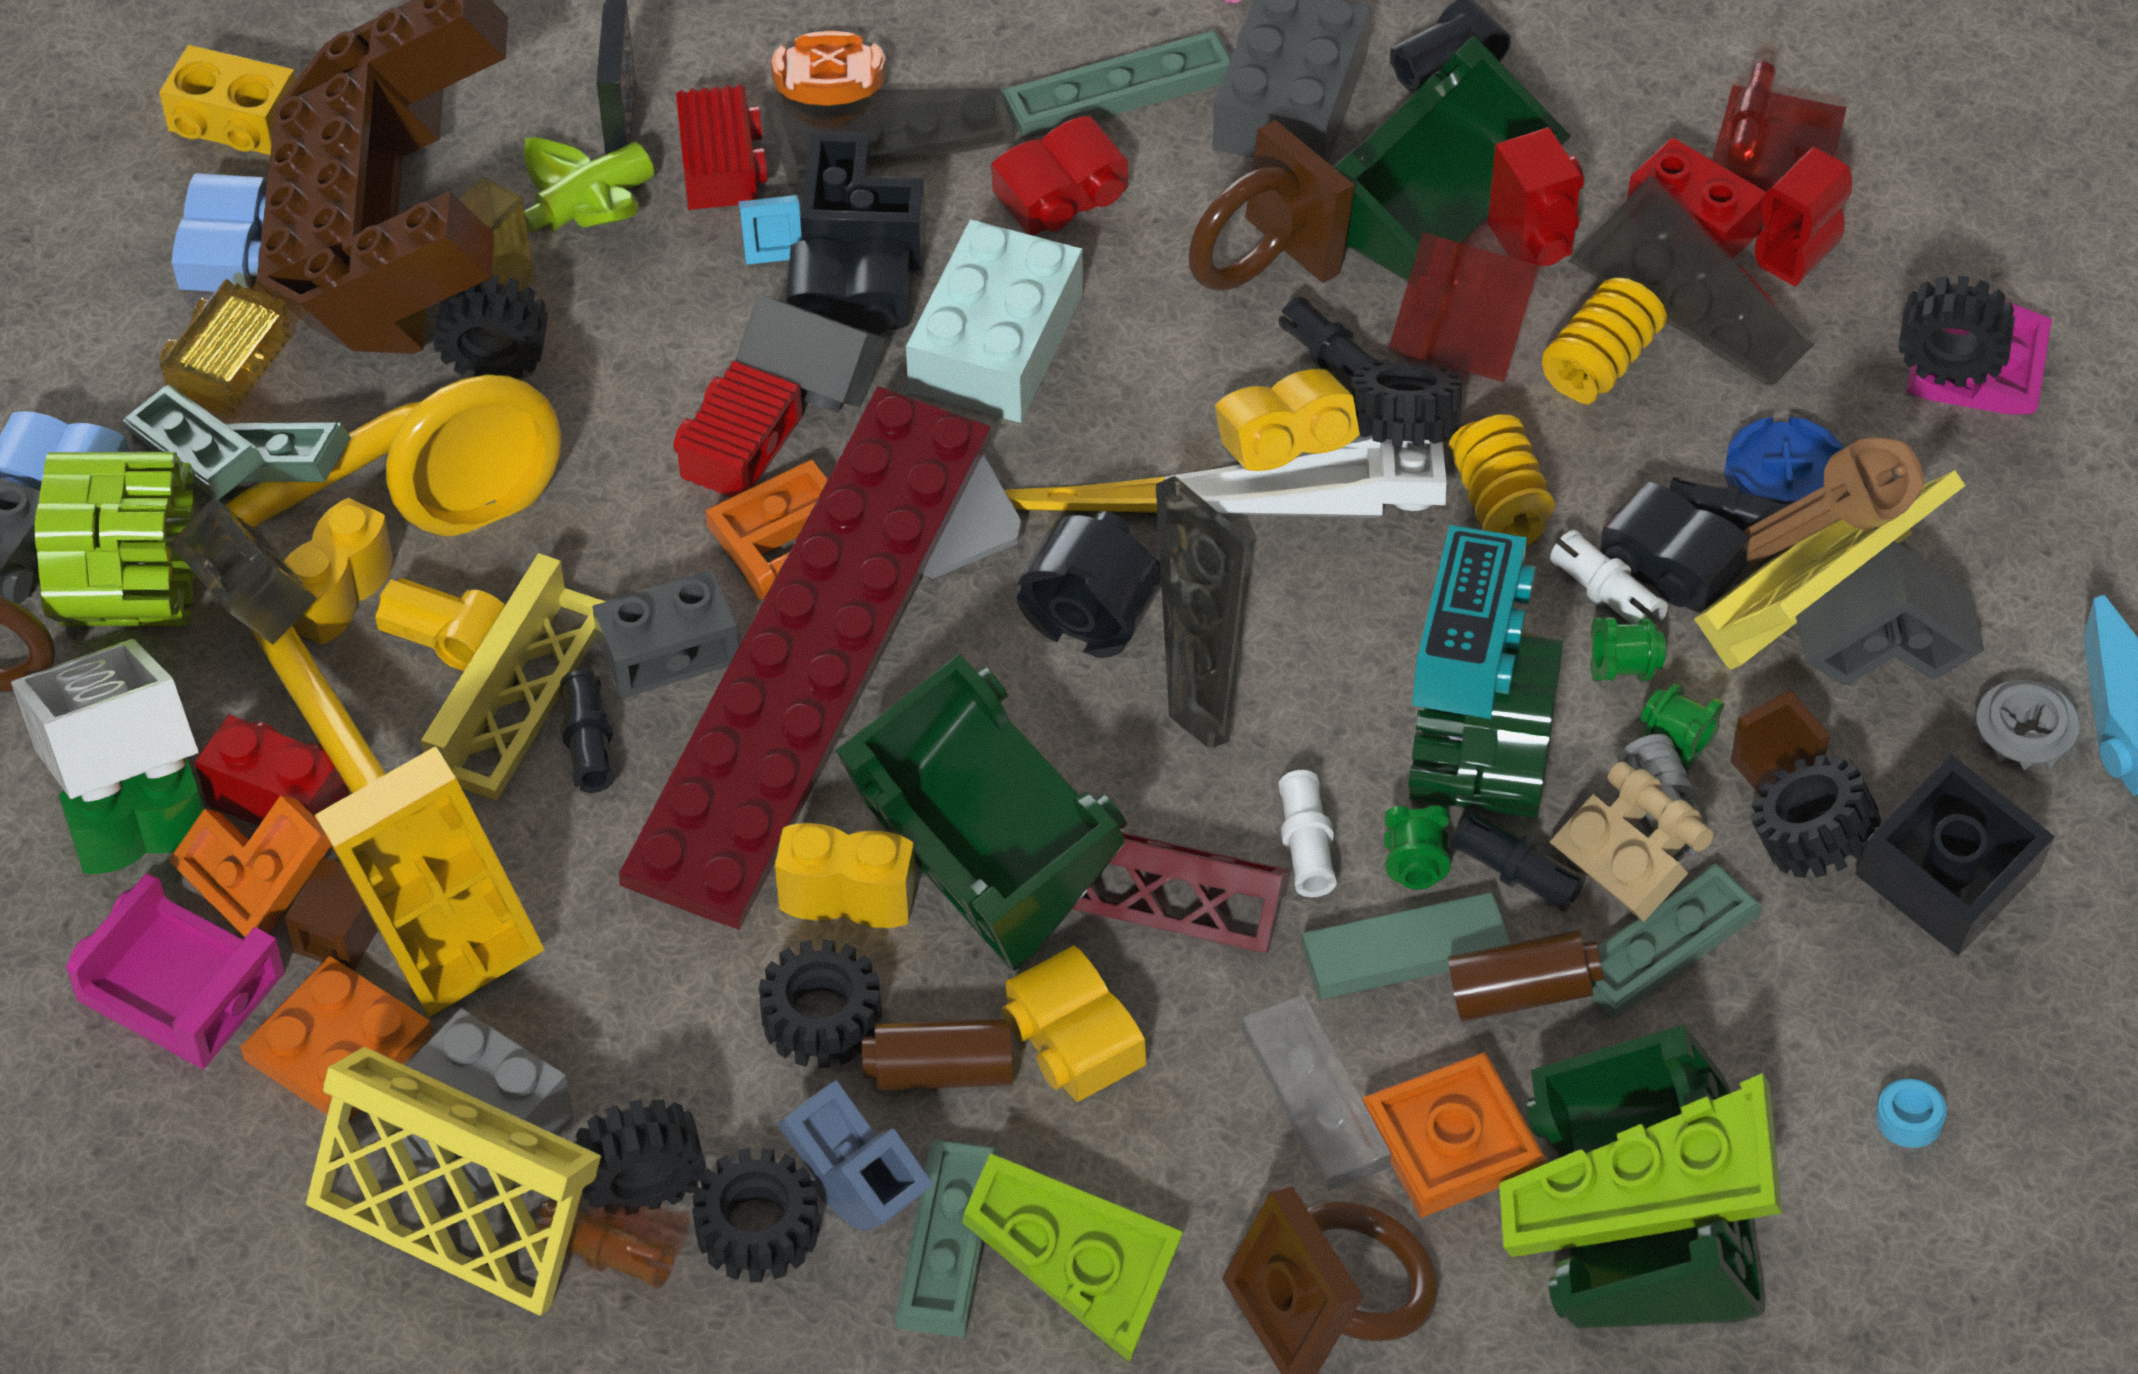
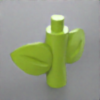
[520,137,655,233]

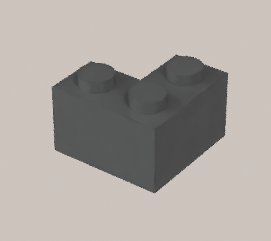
[1796,541,1984,685]

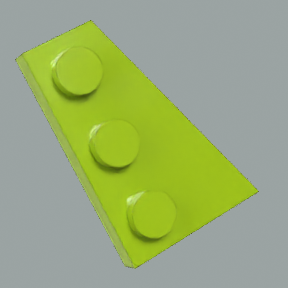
[962,1153,1183,1362]

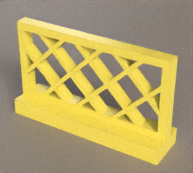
[1694,470,1966,670]
[306,1047,601,1316]

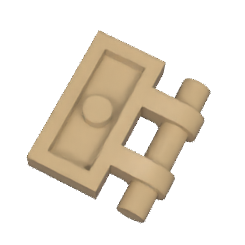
[1549,761,1713,922]

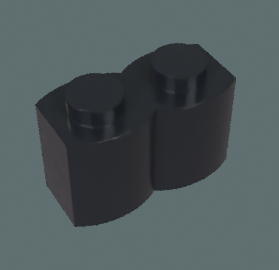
[787,238,912,332]
[1601,481,1750,613]

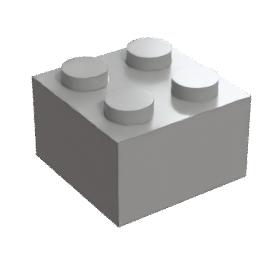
[379,1008,573,1212]

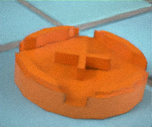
[771,31,886,106]

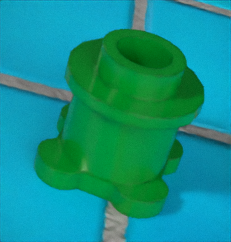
[1590,618,1666,682]
[1640,683,1725,770]
[1384,806,1451,890]

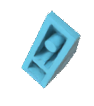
[2083,594,2138,796]

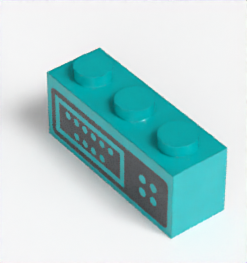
[1412,525,1536,719]

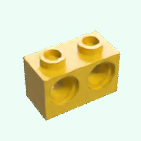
[159,45,296,155]

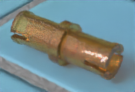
[534,1199,676,1288]

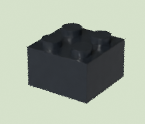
[1855,754,2055,956]

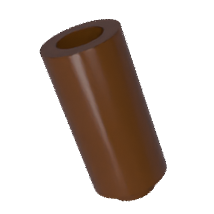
[1448,930,1604,1022]
[862,1018,1013,1091]

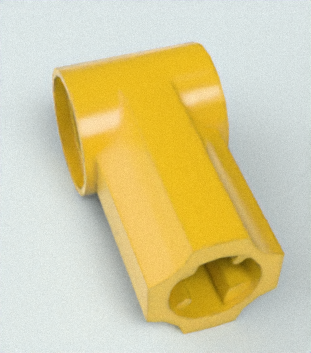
[375,578,505,671]

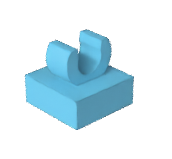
[739,195,802,265]

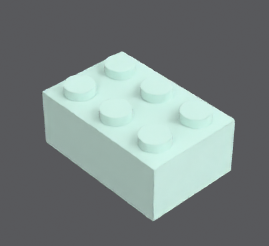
[906,219,1083,423]

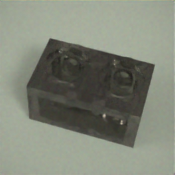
[170,497,317,645]

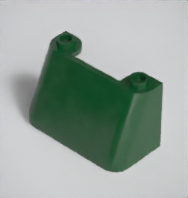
[1334,35,1571,287]
[836,653,1128,971]
[1527,1024,1765,1329]

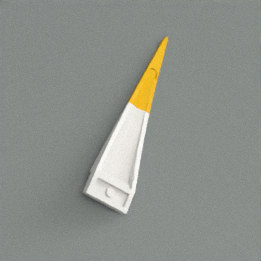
[1004,435,1447,518]

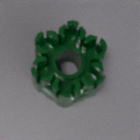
[1408,633,1563,819]

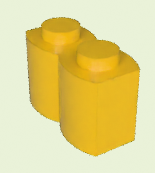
[1214,369,1360,471]
[275,498,394,645]
[775,823,916,928]
[1002,945,1146,1103]

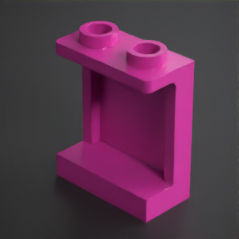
[66,873,285,1070]

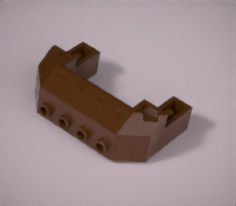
[257,0,508,354]

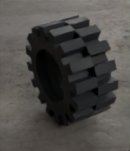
[433,274,548,379]
[1898,276,2015,387]
[1351,358,1462,446]
[1750,755,1881,878]
[759,939,882,1068]
[573,1099,706,1215]
[692,1148,819,1282]

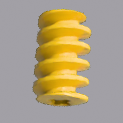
[1542,278,1667,405]
[1448,414,1556,546]

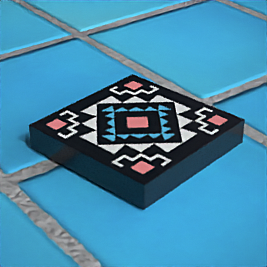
[596,0,636,155]

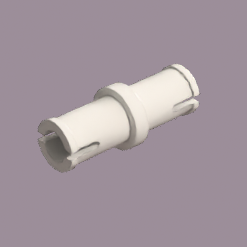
[1550,530,1668,628]
[1278,770,1337,898]

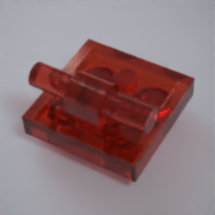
[1712,61,1847,192]
[1389,232,1541,382]

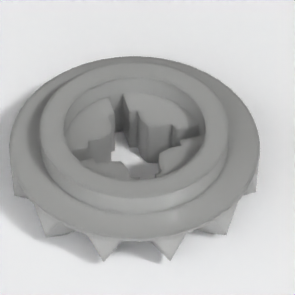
[1974,680,2080,771]

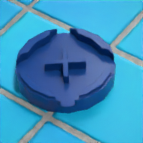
[1724,417,1843,501]

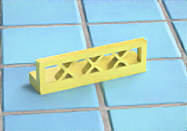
[421,553,606,800]

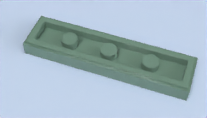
[1002,30,1231,140]

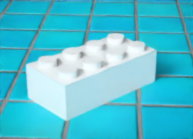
[11,639,199,802]

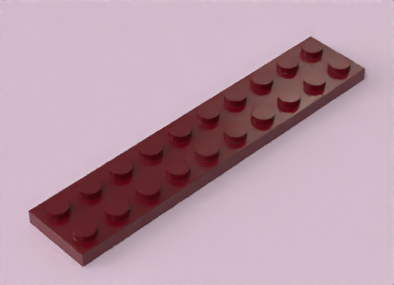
[619,386,991,930]

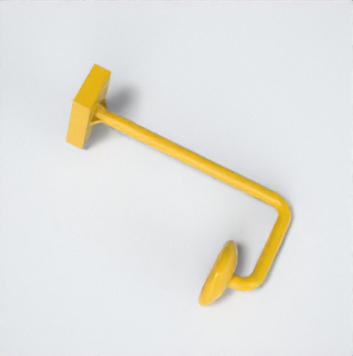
[204,375,562,1017]

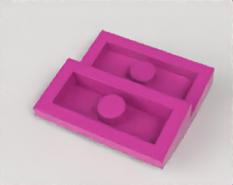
[1906,301,2052,414]

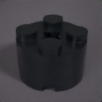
[1016,511,1167,658]

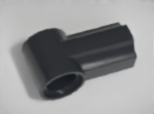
[1389,0,1511,92]

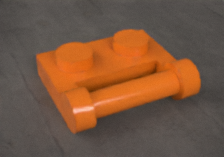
[705,459,828,600]

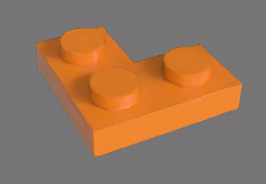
[168,795,331,937]

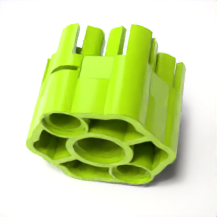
[35,452,200,626]

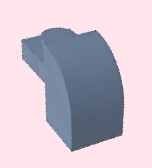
[776,1080,934,1231]

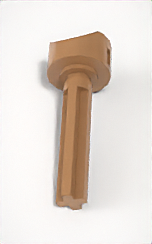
[1742,437,1924,566]

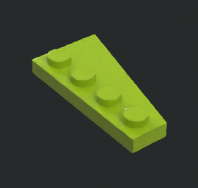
[1499,1073,1783,1257]

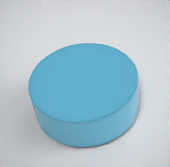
[1875,1079,1947,1148]

